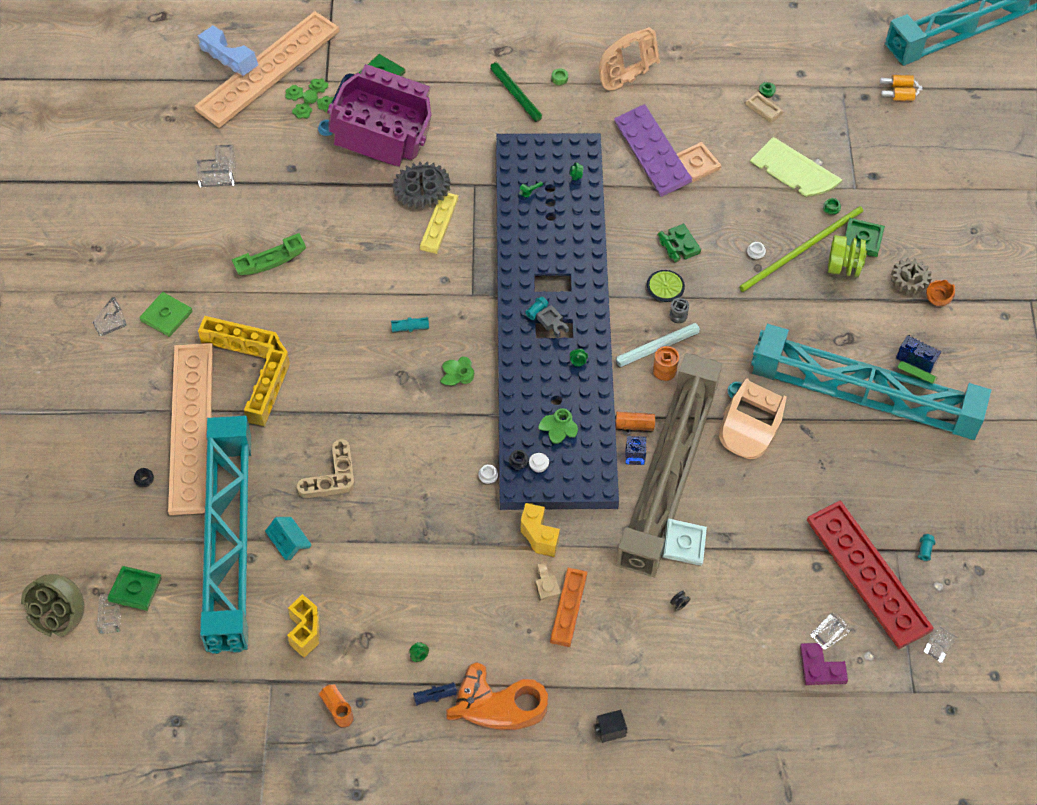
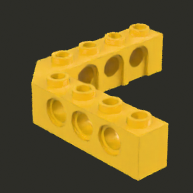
[198,316,290,427]

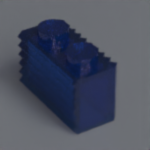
[896,335,941,374]

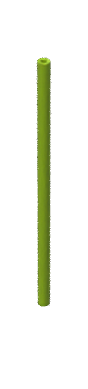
[739,206,864,292]

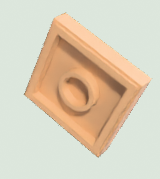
[677,142,721,183]

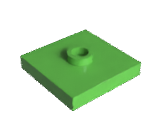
[139,292,193,337]
[897,361,938,384]

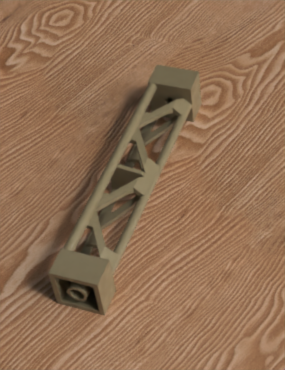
[616,353,722,578]

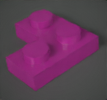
[800,643,848,685]

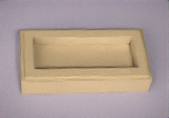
[745,92,783,123]

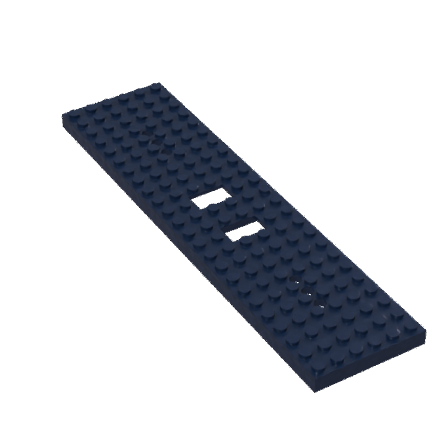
[496,133,619,510]

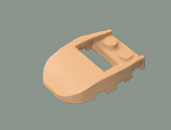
[599,27,660,90]
[719,378,787,459]

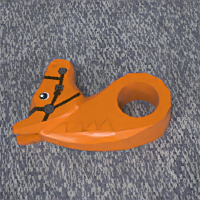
[446,662,548,730]

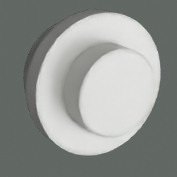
[747,242,766,259]
[529,453,549,472]
[479,465,498,484]

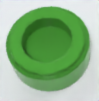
[551,69,568,85]

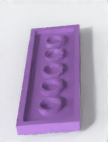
[614,104,692,197]

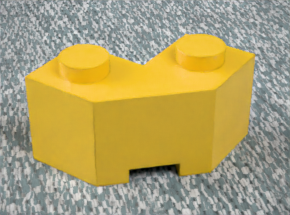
[521,503,560,557]
[287,594,319,658]

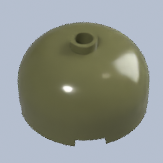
[21,574,85,637]

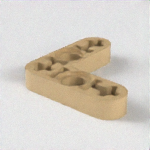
[297,439,355,498]

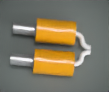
[880,75,922,101]

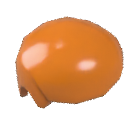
[926,279,955,306]

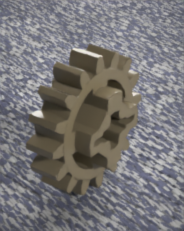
[891,258,932,295]

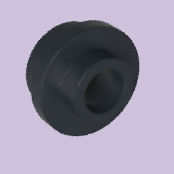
[509,450,529,469]
[134,468,154,487]

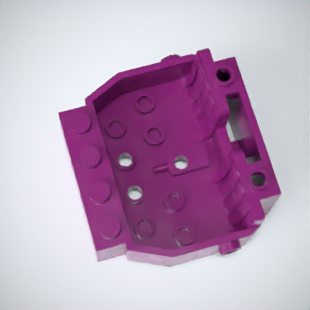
[327,64,432,167]

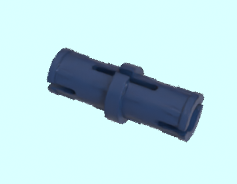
[413,682,457,706]

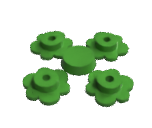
[285,78,334,119]

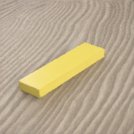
[420,193,458,254]

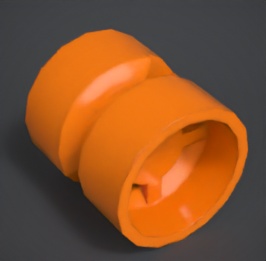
[653,346,679,381]

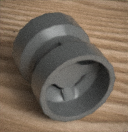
[669,298,689,323]

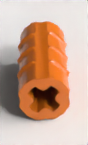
[615,411,655,431]

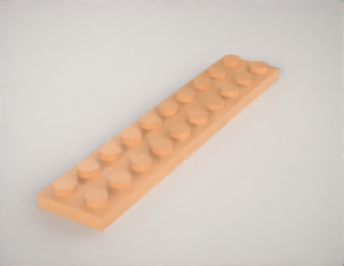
[194,11,339,128]
[168,343,213,515]

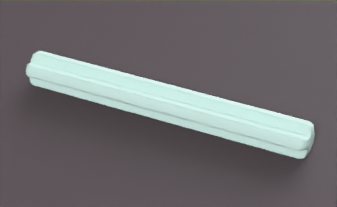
[616,323,700,367]

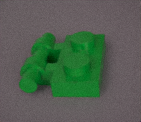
[657,223,701,262]

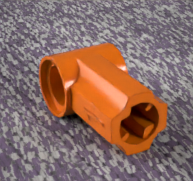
[319,684,353,728]

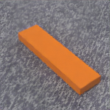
[550,568,588,647]

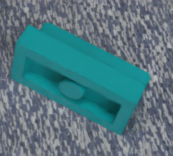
[265,517,312,560]

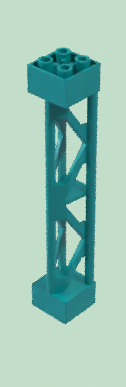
[750,323,992,441]

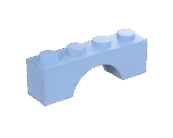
[198,25,258,76]

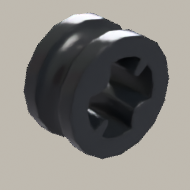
[670,591,691,611]

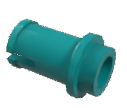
[525,296,549,320]
[918,534,936,561]

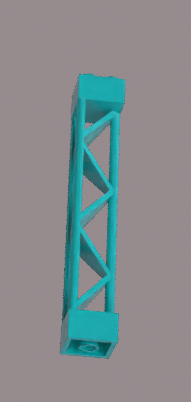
[885,0,1037,66]
[200,416,251,654]

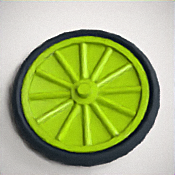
[646,270,685,302]

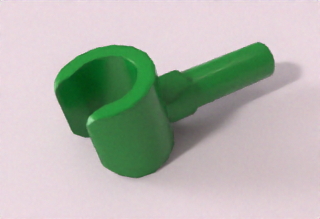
[519,182,543,198]

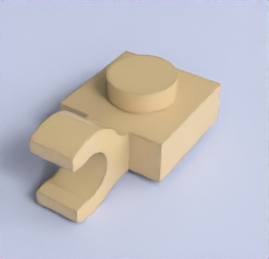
[535,562,561,601]

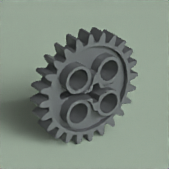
[393,161,451,209]

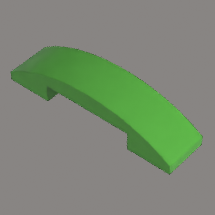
[231,233,306,275]

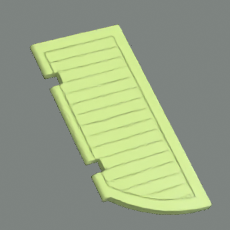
[750,137,842,197]

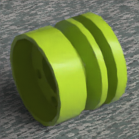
[827,235,867,278]

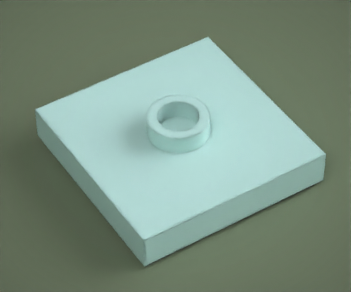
[662,519,707,566]

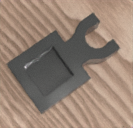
[536,305,569,338]

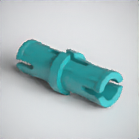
[391,317,429,332]

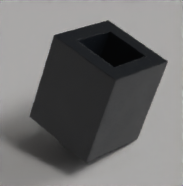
[593,709,628,743]

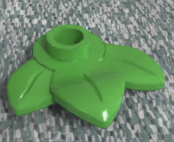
[440,356,475,386]
[539,408,578,444]

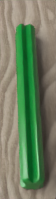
[490,62,542,122]

